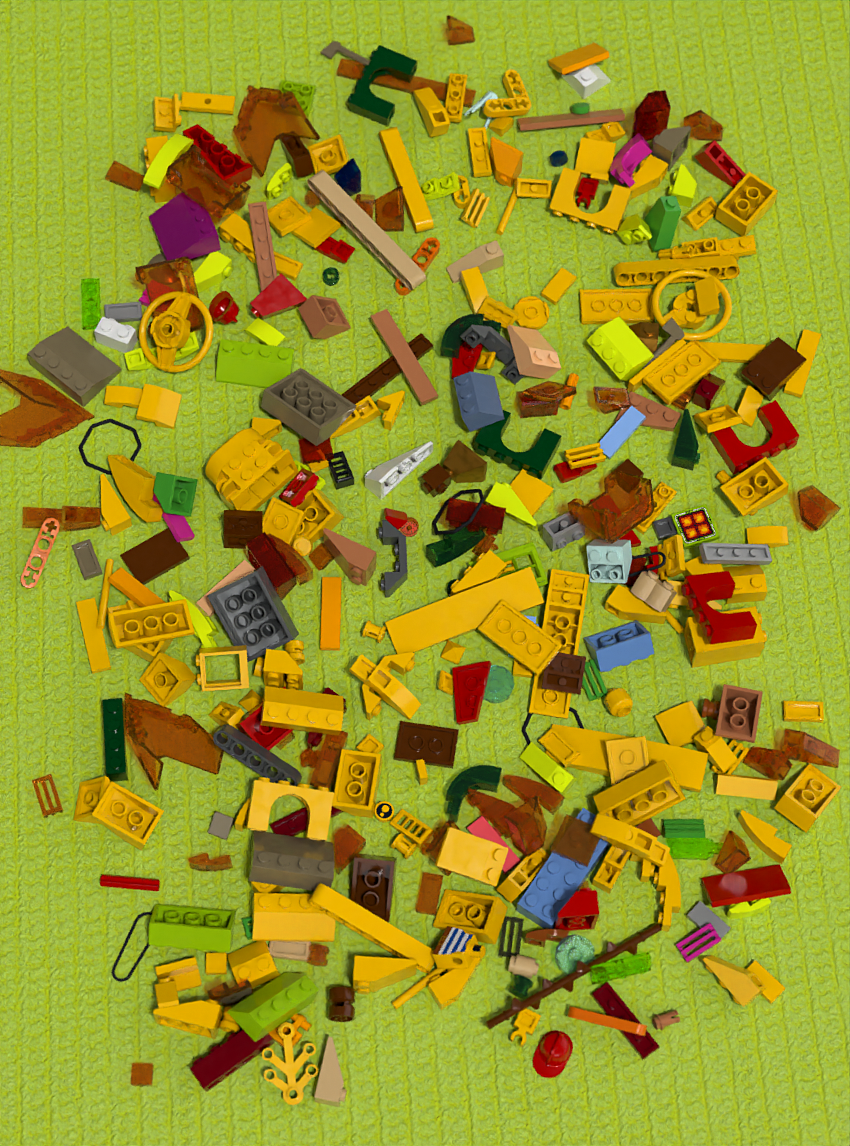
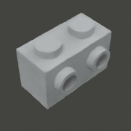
[543,509,585,551]

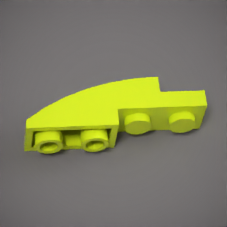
[168,590,219,657]

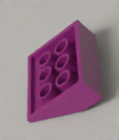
[149,188,221,265]

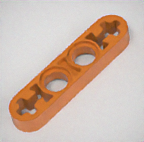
[395,237,440,296]
[20,518,60,589]
[567,1006,647,1036]

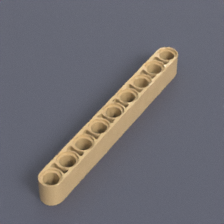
[307,170,426,291]

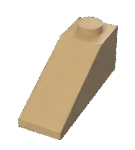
[446,240,504,284]
[314,1036,347,1107]

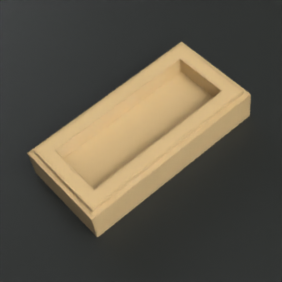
[269,941,311,962]

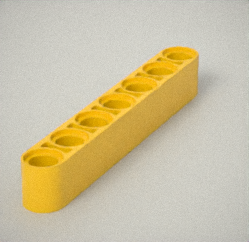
[379,127,434,233]
[613,255,740,286]
[309,883,435,973]

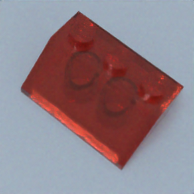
[630,90,671,141]
[445,498,506,536]
[245,532,298,601]

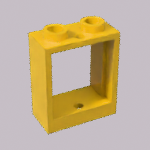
[196,645,249,691]

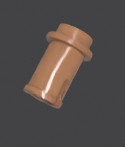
[652,1010,680,1030]

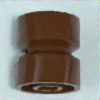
[328,987,355,1022]

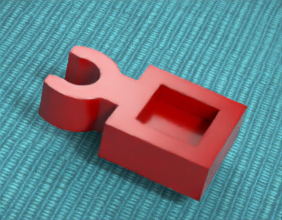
[577,177,599,209]

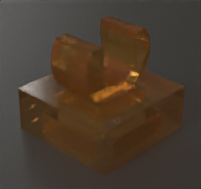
[472,534,498,556]

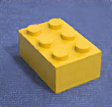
[143,135,176,203]
[715,172,778,236]

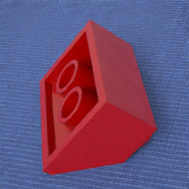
[235,686,293,750]
[554,888,599,931]

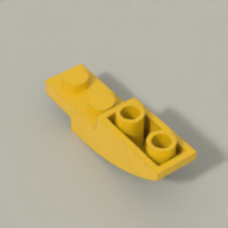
[681,235,757,261]
[349,654,421,720]
[590,814,671,867]
[653,853,681,932]

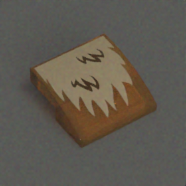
[207,979,253,1006]

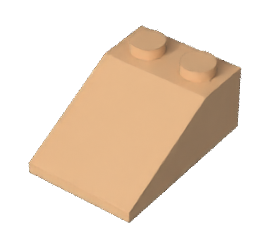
[507,325,561,379]

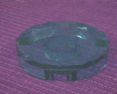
[483,665,514,704]
[555,934,595,975]

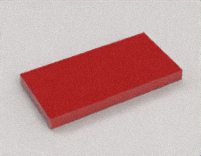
[701,864,791,907]

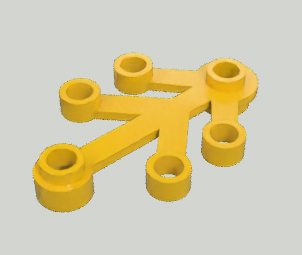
[262,1022,318,1105]

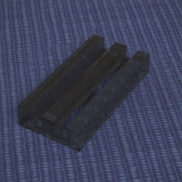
[498,916,524,959]

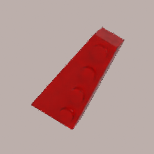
[183,124,253,194]

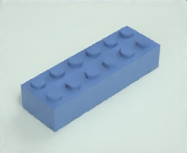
[516,808,610,929]

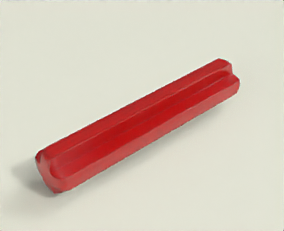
[100,874,160,891]

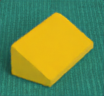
[514,178,552,199]
[681,196,718,231]
[694,276,720,316]
[737,385,764,427]

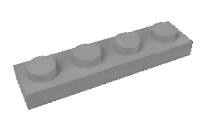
[699,543,772,565]

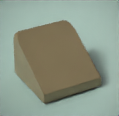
[208,811,235,841]

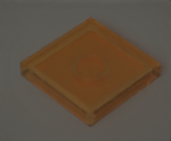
[523,381,576,403]
[550,814,600,867]

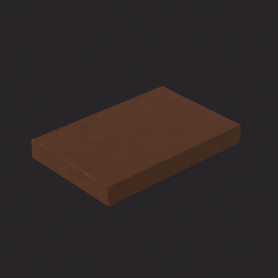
[120,528,190,585]
[394,721,459,769]

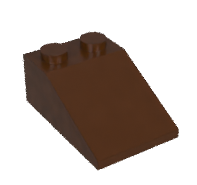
[741,337,807,401]
[351,854,397,922]

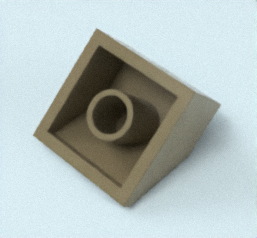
[651,126,691,172]

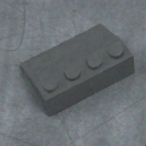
[207,566,299,662]

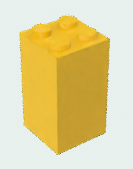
[683,606,767,668]

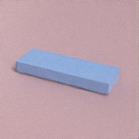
[599,405,646,460]

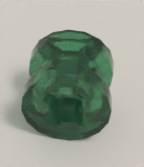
[508,975,533,999]

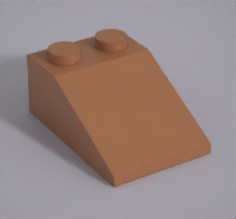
[323,528,376,586]
[715,684,763,743]

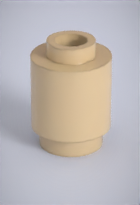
[508,954,539,979]

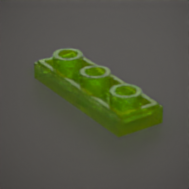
[81,278,101,330]
[590,952,651,985]

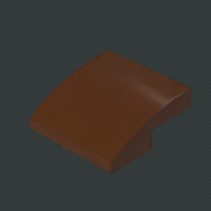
[224,510,263,549]
[542,652,586,695]

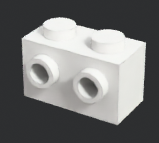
[94,316,138,353]

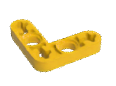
[483,69,532,117]

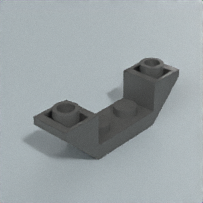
[460,325,525,384]
[379,520,408,598]

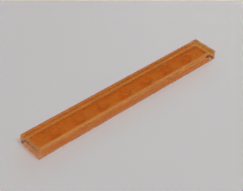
[337,58,476,108]

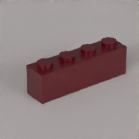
[189,1030,275,1092]

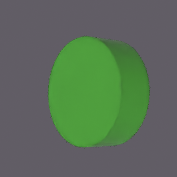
[572,103,590,114]

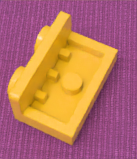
[153,93,182,132]

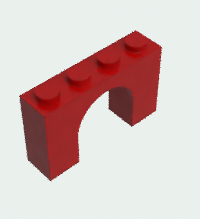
[710,400,799,475]
[681,571,757,644]

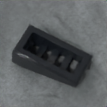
[325,451,354,490]

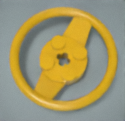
[652,269,732,341]
[139,291,213,373]

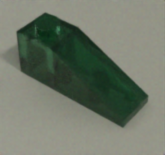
[671,409,701,471]

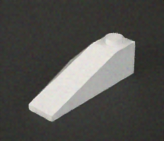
[365,441,433,500]

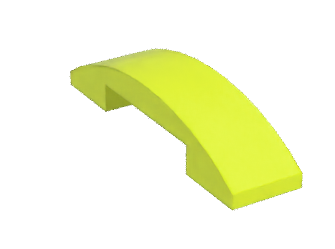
[143,134,194,189]
[124,331,199,370]

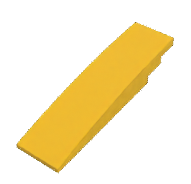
[385,567,544,654]
[529,569,589,719]
[546,724,708,793]

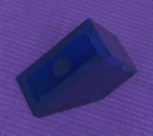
[334,158,361,196]

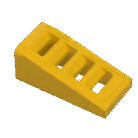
[389,809,433,849]

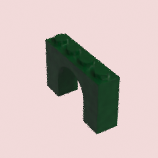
[348,45,417,127]
[474,410,561,480]

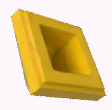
[476,351,496,370]
[440,640,466,665]
[437,670,454,695]
[239,690,263,712]

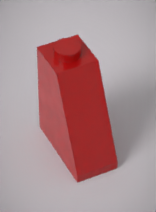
[250,273,307,320]

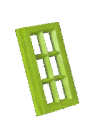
[468,542,549,588]

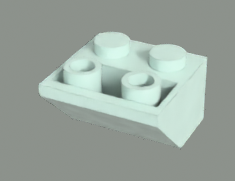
[587,539,632,583]

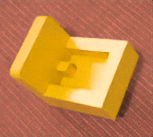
[630,852,655,883]

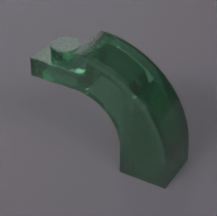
[441,314,501,359]
[446,765,502,822]

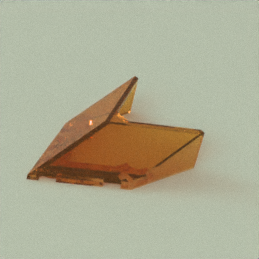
[233,85,320,177]
[0,369,95,448]
[124,693,224,790]

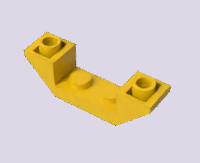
[362,652,416,720]

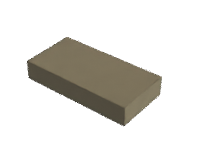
[72,539,103,580]

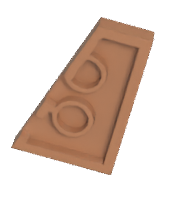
[615,391,681,431]

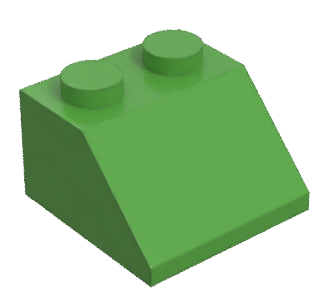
[153,472,198,517]

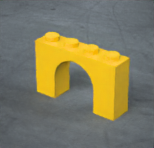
[549,167,633,234]
[245,777,334,841]

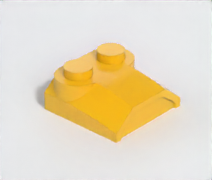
[307,134,351,174]

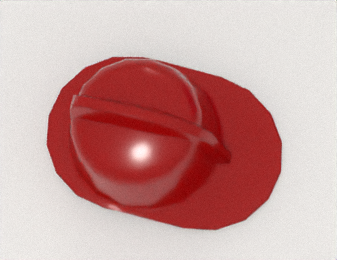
[209,291,239,325]
[533,1030,573,1078]

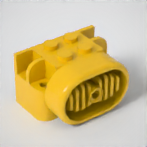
[205,428,299,511]

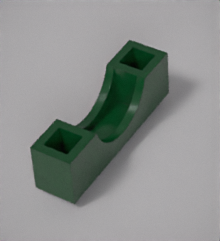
[102,698,128,782]

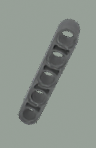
[213,724,302,786]

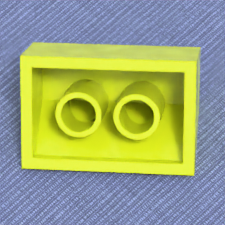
[586,317,654,382]

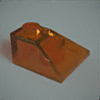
[797,485,841,531]

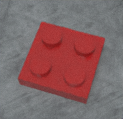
[279,468,319,507]

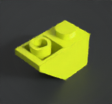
[668,164,697,208]
[617,214,652,245]

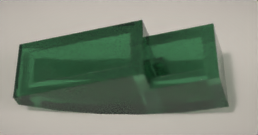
[426,524,485,568]

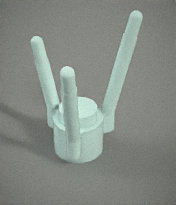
[464,91,498,129]

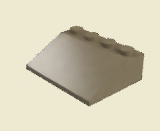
[27,327,122,408]
[261,368,356,446]
[249,831,335,891]

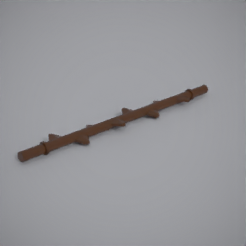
[485,923,661,1029]

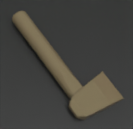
[320,41,370,65]
[642,318,684,369]

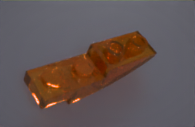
[22,506,101,532]

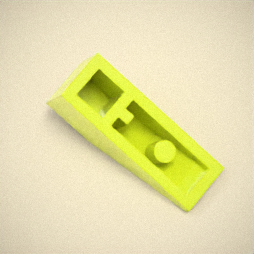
[182,251,233,295]
[485,482,538,531]
[520,742,577,794]

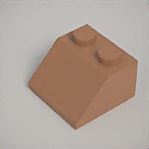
[298,295,351,339]

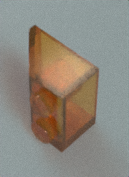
[504,796,547,857]

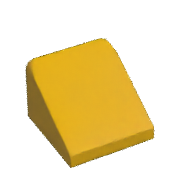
[488,117,513,137]

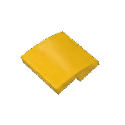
[136,384,182,429]
[655,701,706,747]

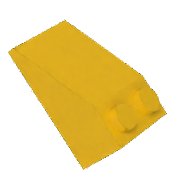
[720,457,789,517]
[291,488,344,550]
[774,763,841,832]
[91,781,164,851]
[435,827,509,887]
[433,889,508,944]
[353,956,417,994]
[153,999,223,1039]

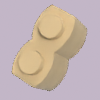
[630,570,677,612]

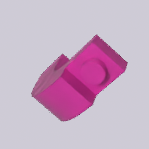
[610,133,652,187]

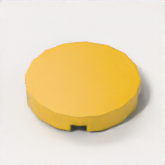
[514,296,549,330]

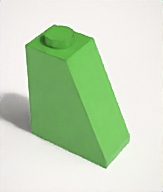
[644,196,681,251]

